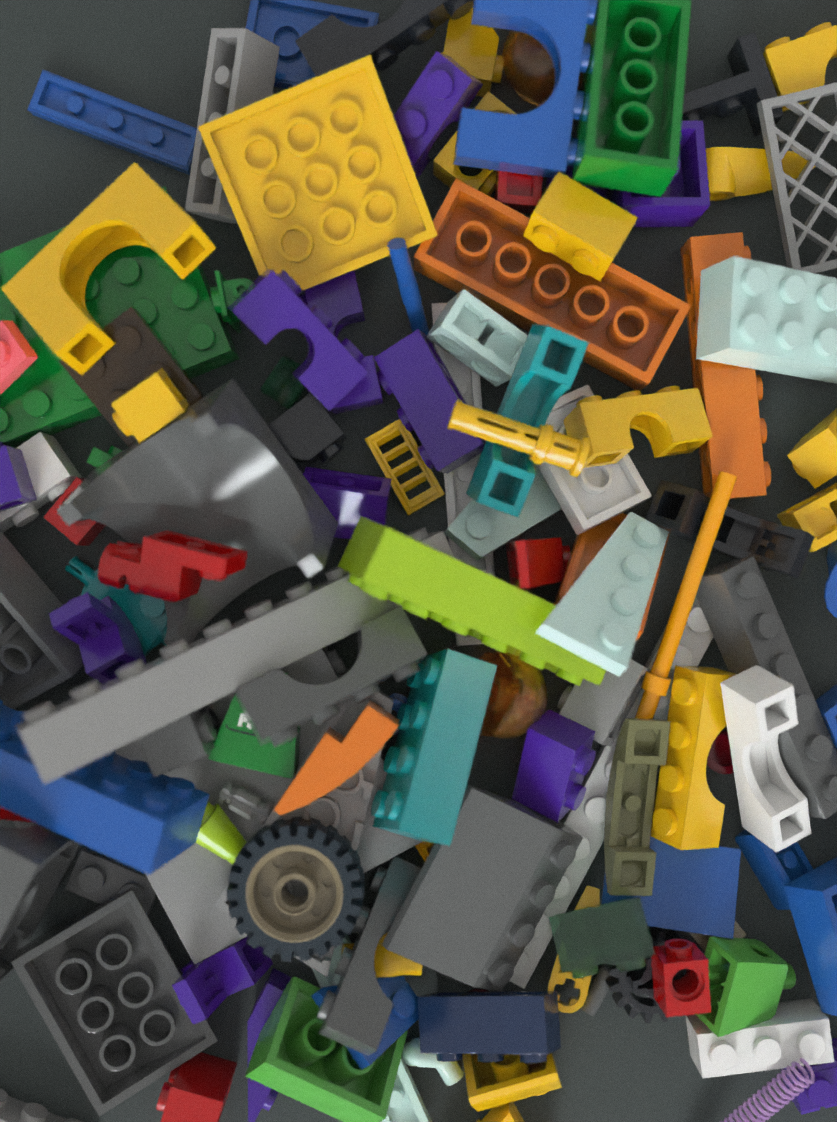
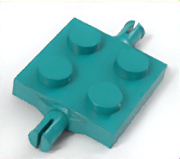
[65,556,168,657]

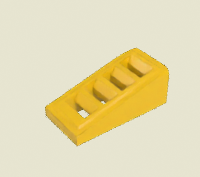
[364,419,445,516]

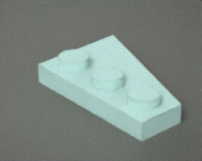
[444,464,562,561]

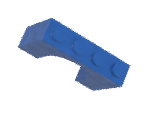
[453,0,597,178]

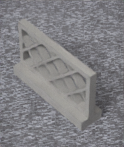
[757,82,837,273]

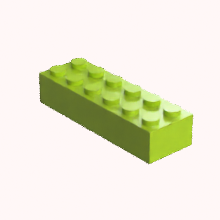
[338,516,607,686]

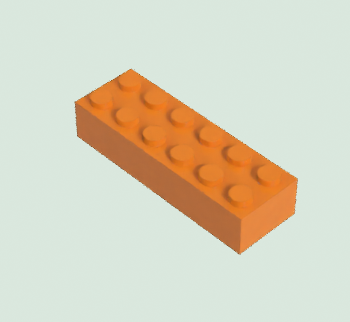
[413,178,692,391]

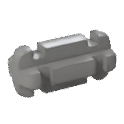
[217,780,273,825]

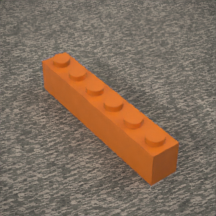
[680,232,771,500]

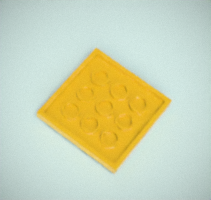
[198,55,438,291]

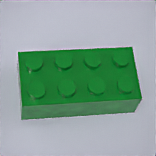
[572,0,691,197]

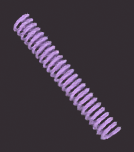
[720,1058,815,1122]

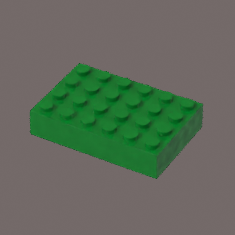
[0,186,239,448]

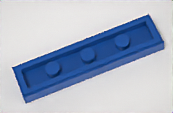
[28,70,197,175]

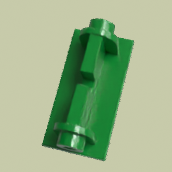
[210,271,253,333]

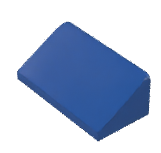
[735,830,813,910]

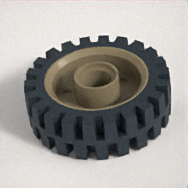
[227,817,365,962]

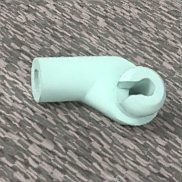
[402,1037,464,1086]

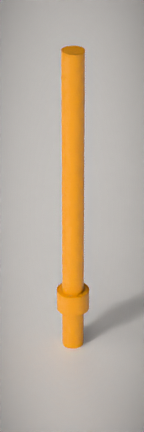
[635,471,737,719]

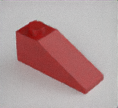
[506,537,571,589]

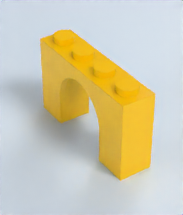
[1,162,216,375]

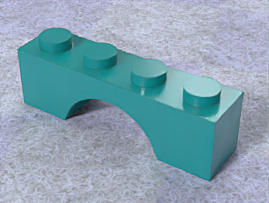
[466,324,589,518]

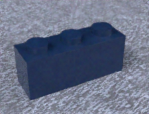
[418,991,561,1063]

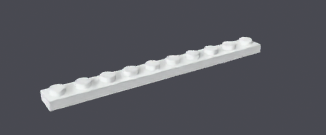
[509,597,714,988]

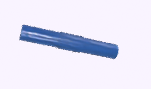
[387,238,429,335]

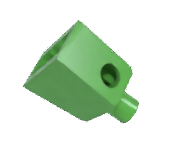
[695,936,796,1037]

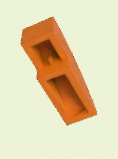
[274,700,400,815]

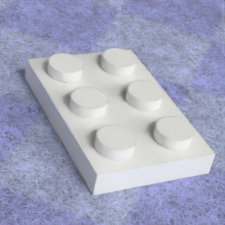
[537,385,652,535]

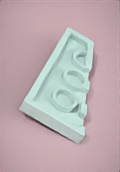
[536,511,669,676]

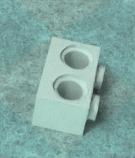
[426,289,528,387]

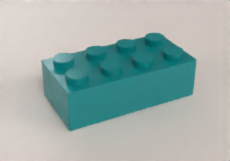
[371,649,497,846]

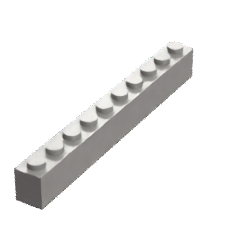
[16,527,454,785]

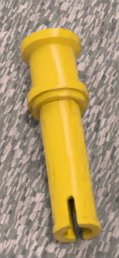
[447,400,591,477]

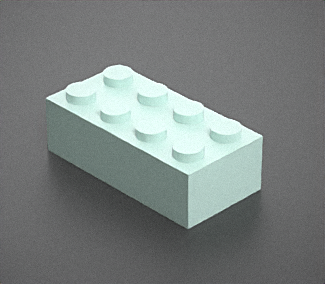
[696,256,837,384]

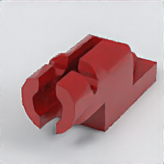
[98,530,248,602]

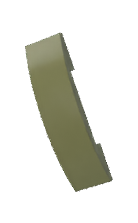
[604,718,670,896]

